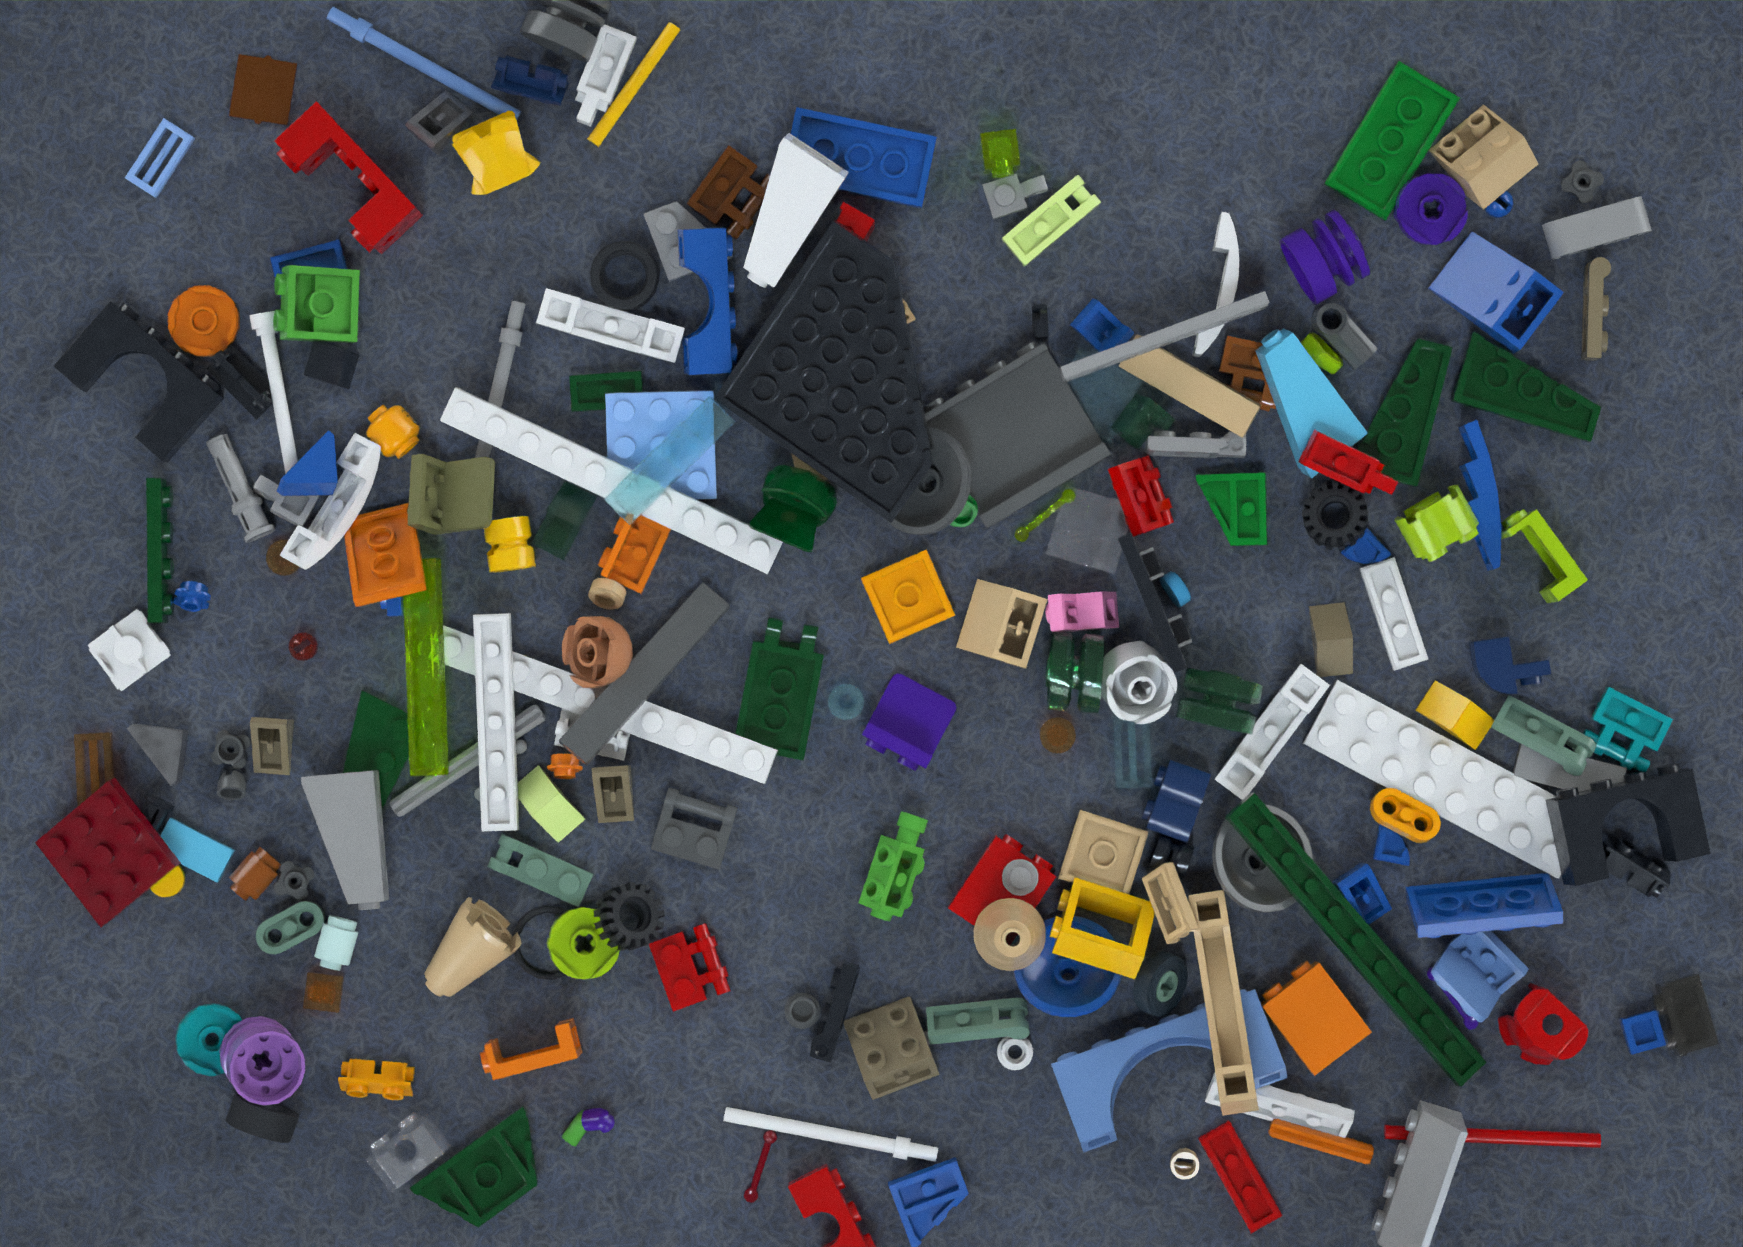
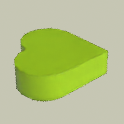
[1301,332,1343,374]

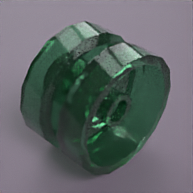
[1045,632,1104,713]
[1175,668,1264,735]

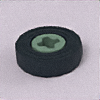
[1133,951,1188,1017]

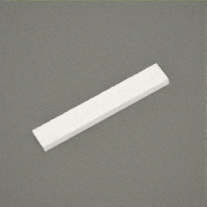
[473,613,519,831]

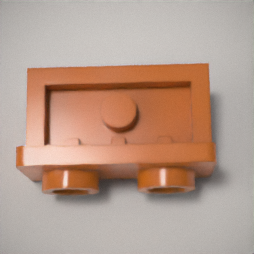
[598,510,672,594]

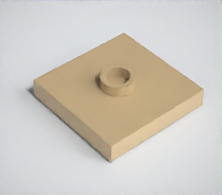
[1058,810,1149,894]

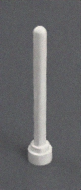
[249,311,298,474]

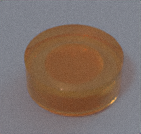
[266,540,301,576]
[1039,717,1076,753]

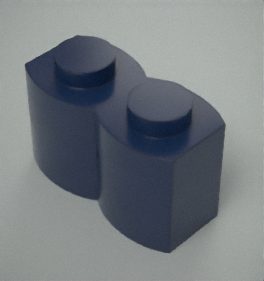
[1141,760,1211,843]

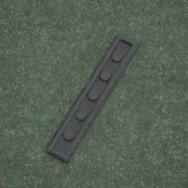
[559,582,730,766]

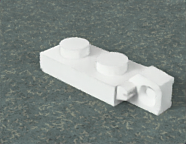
[575,24,637,127]

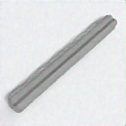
[390,705,546,817]

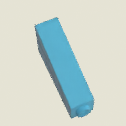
[1256,328,1368,478]

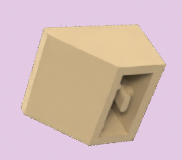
[1429,105,1538,210]
[956,579,1048,669]

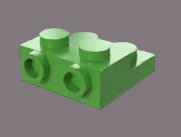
[273,265,360,343]

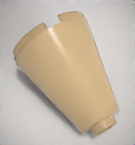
[424,897,522,997]
[974,898,1046,971]

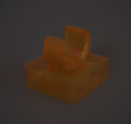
[303,972,345,1013]

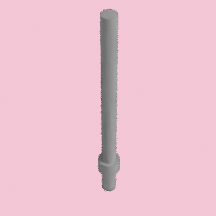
[475,301,526,458]

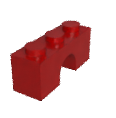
[788,1163,877,1247]

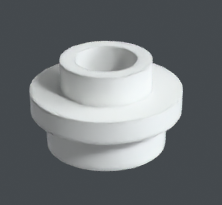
[997,1036,1033,1070]

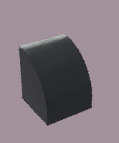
[304,341,359,389]

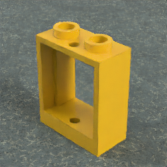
[1049,877,1155,979]

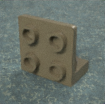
[844,997,940,1100]

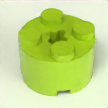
[1394,484,1479,562]

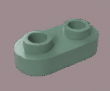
[256,901,325,954]

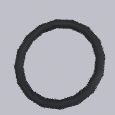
[513,905,586,980]

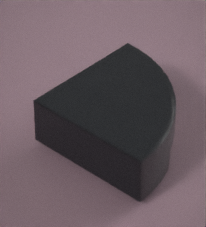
[1032,304,1049,340]

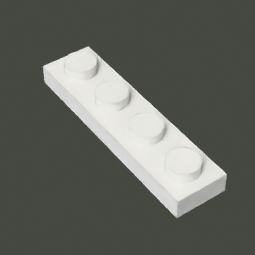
[1205,1073,1355,1138]

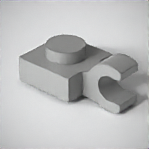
[982,174,1048,220]
[253,475,320,527]

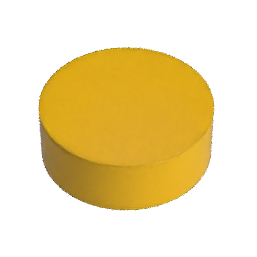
[150,865,186,897]

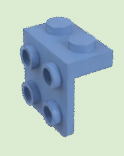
[1431,931,1529,1022]

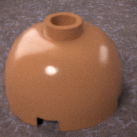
[562,616,633,688]

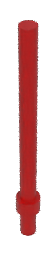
[1384,1125,1601,1148]

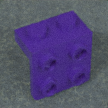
[862,674,957,771]

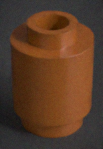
[229,847,281,901]

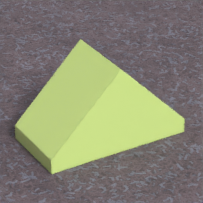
[518,765,585,843]

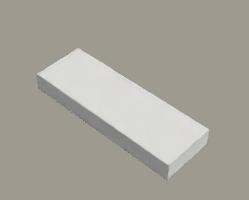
[1360,557,1428,671]

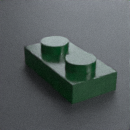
[569,371,643,412]

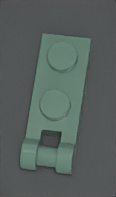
[1491,695,1596,776]
[487,833,594,907]
[926,998,1030,1045]

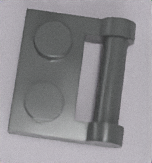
[651,787,738,870]

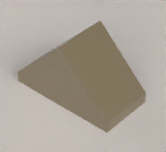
[1308,602,1353,677]
[250,717,294,775]
[592,765,634,823]

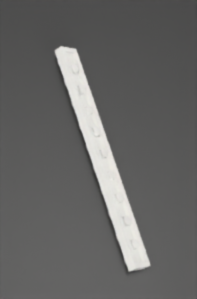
[440,387,783,574]
[428,625,778,784]

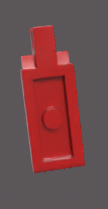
[1298,429,1398,495]

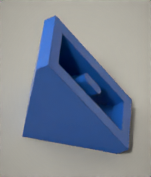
[277,430,338,496]
[1332,862,1392,925]

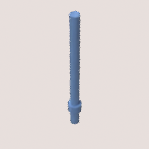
[327,7,522,120]

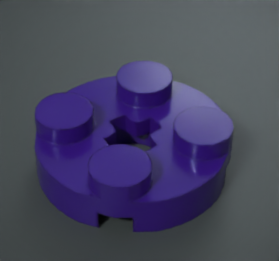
[1393,173,1468,245]

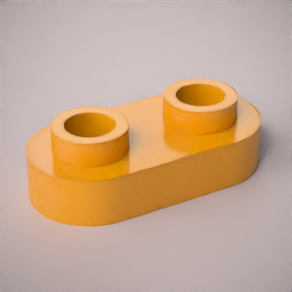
[1370,788,1441,843]

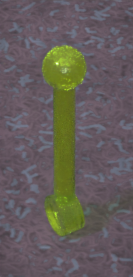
[1015,489,1076,542]

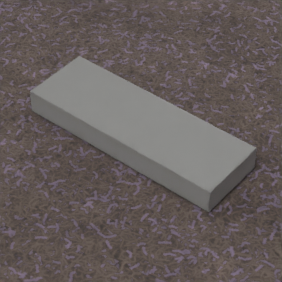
[1512,743,1627,792]

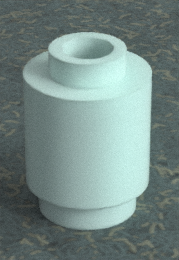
[314,915,358,971]

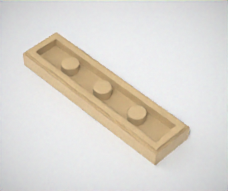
[1119,334,1262,438]

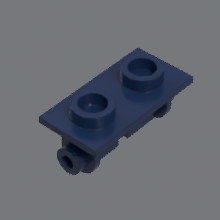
[491,55,569,106]

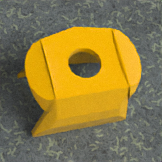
[452,110,541,195]

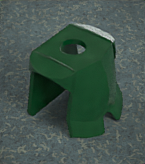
[748,465,837,552]

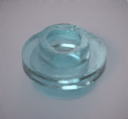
[828,684,864,720]

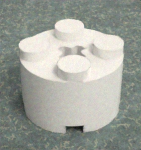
[1096,641,1177,724]

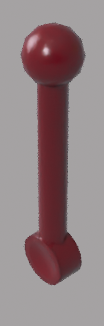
[744,1130,777,1203]

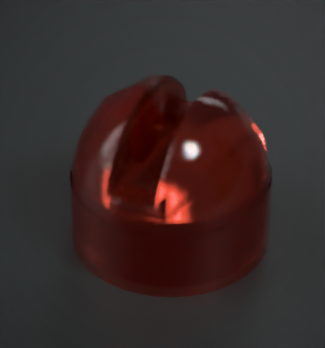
[288,632,318,661]

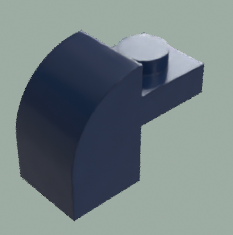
[1469,637,1551,694]

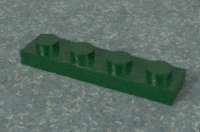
[146,478,174,623]

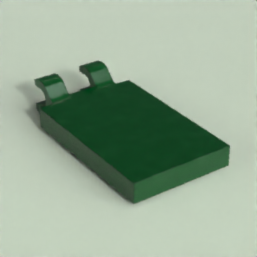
[736,617,824,761]

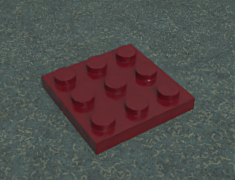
[35,778,181,928]

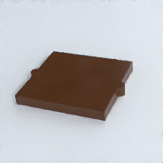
[229,54,298,126]

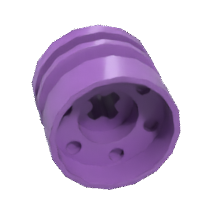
[219,1016,305,1106]

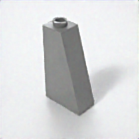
[301,770,389,910]

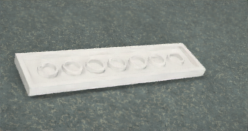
[1303,680,1561,879]

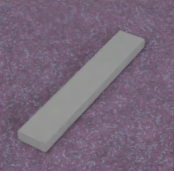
[1059,291,1270,382]

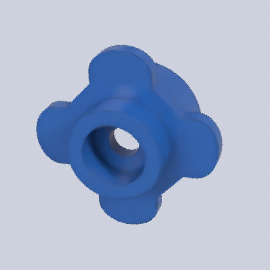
[173,581,211,612]

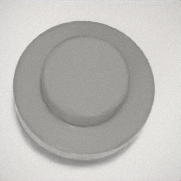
[1002,859,1038,896]

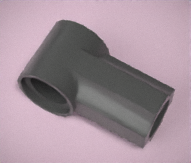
[1311,303,1378,370]

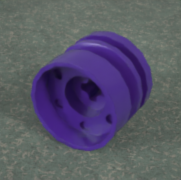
[1279,209,1371,305]

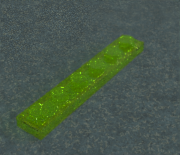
[403,558,449,776]

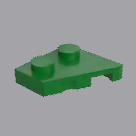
[1196,473,1268,546]

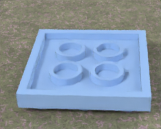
[605,390,717,501]

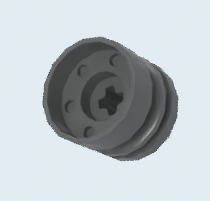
[520,0,612,62]

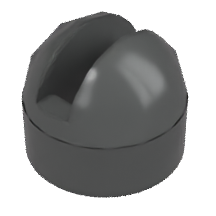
[217,770,246,800]

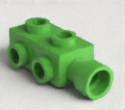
[859,811,928,922]

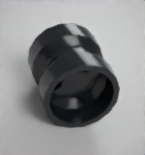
[1148,834,1194,880]

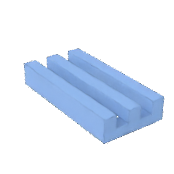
[125,118,195,198]

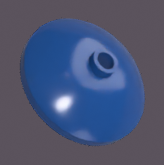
[1014,916,1122,1017]

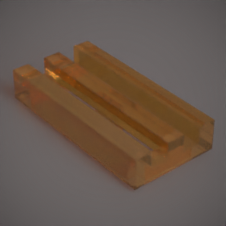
[74,732,114,806]

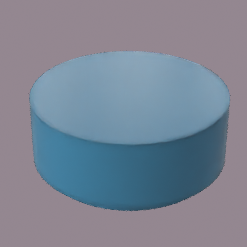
[1159,571,1191,608]

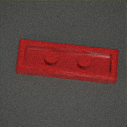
[1198,1120,1282,1233]

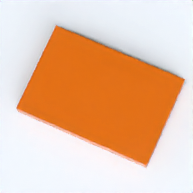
[344,503,427,607]

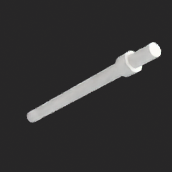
[723,1107,938,1162]

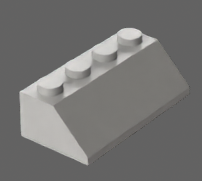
[1372,1100,1468,1247]

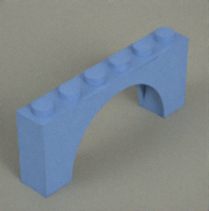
[1051,989,1288,1153]

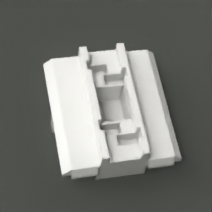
[88,609,171,691]

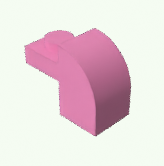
[1045,591,1119,633]

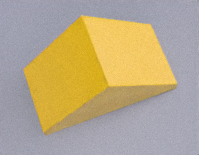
[1415,680,1494,750]

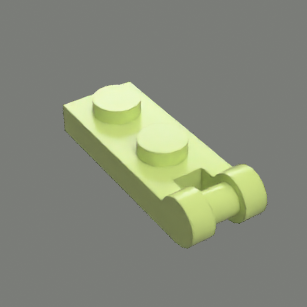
[1002,175,1101,267]

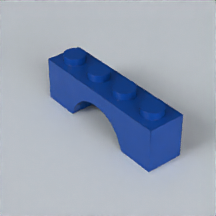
[677,228,737,375]

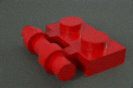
[1108,455,1174,537]
[649,923,731,1012]

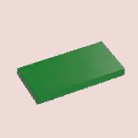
[1324,61,1460,221]

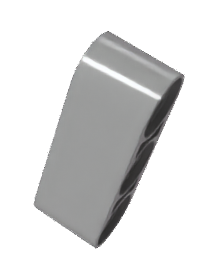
[1542,196,1652,260]

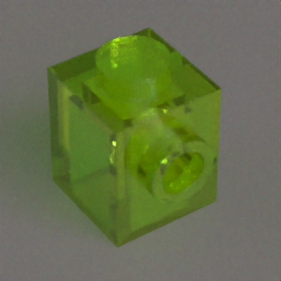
[979,129,1020,178]

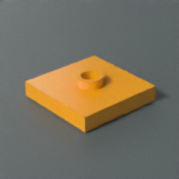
[861,549,955,644]

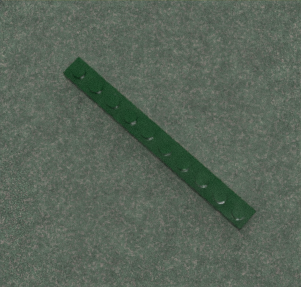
[1225,793,1487,1087]

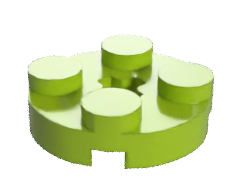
[547,907,620,980]

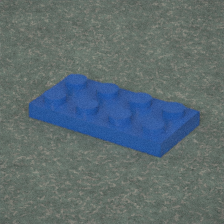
[791,107,937,209]
[1406,873,1563,938]

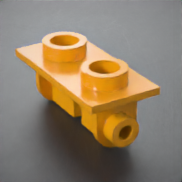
[338,1058,415,1100]

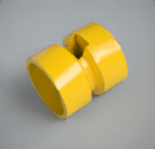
[484,516,536,573]

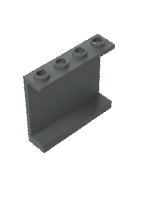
[923,341,1111,529]

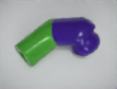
[561,1108,615,1147]

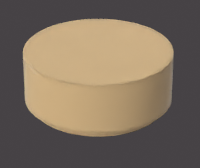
[588,578,626,610]

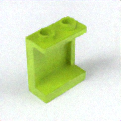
[1501,509,1588,603]

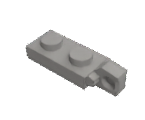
[1145,431,1246,458]

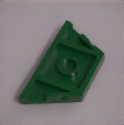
[409,1106,538,1228]

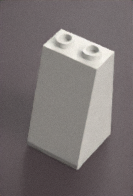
[743,133,849,288]

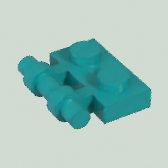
[1582,687,1673,773]

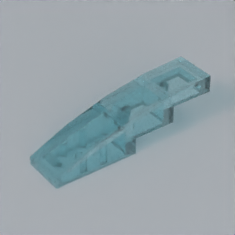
[604,396,736,525]

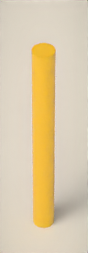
[587,22,680,147]

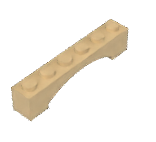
[1188,890,1259,1116]

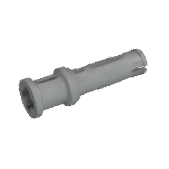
[206,434,276,543]

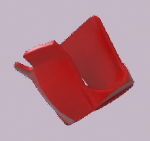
[1498,983,1588,1065]

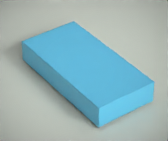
[160,817,235,883]

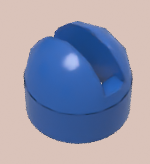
[1485,191,1513,218]

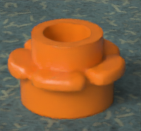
[547,754,583,779]

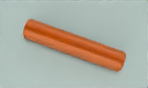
[1268,1119,1374,1164]

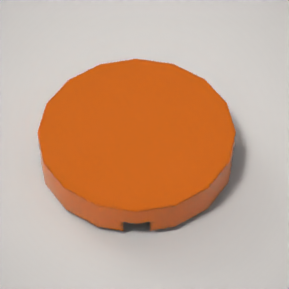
[168,285,240,357]

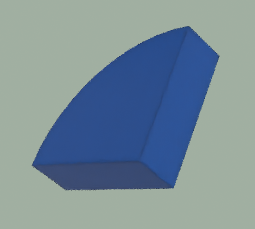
[1340,528,1392,564]
[1373,824,1410,866]

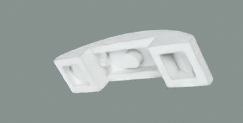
[1192,212,1239,357]
[536,288,685,363]
[280,433,381,570]
[1215,664,1330,800]

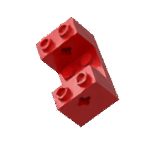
[274,101,423,254]

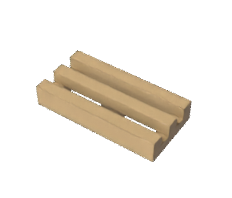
[1142,862,1199,944]

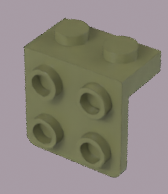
[407,454,495,535]

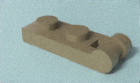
[1581,257,1611,361]

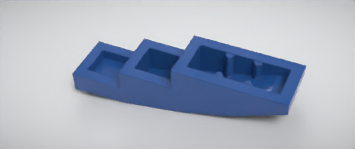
[1458,420,1501,571]

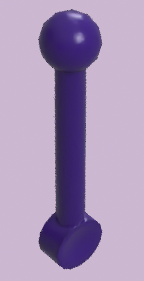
[1427,967,1478,1030]

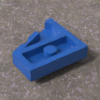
[888,1157,969,1247]

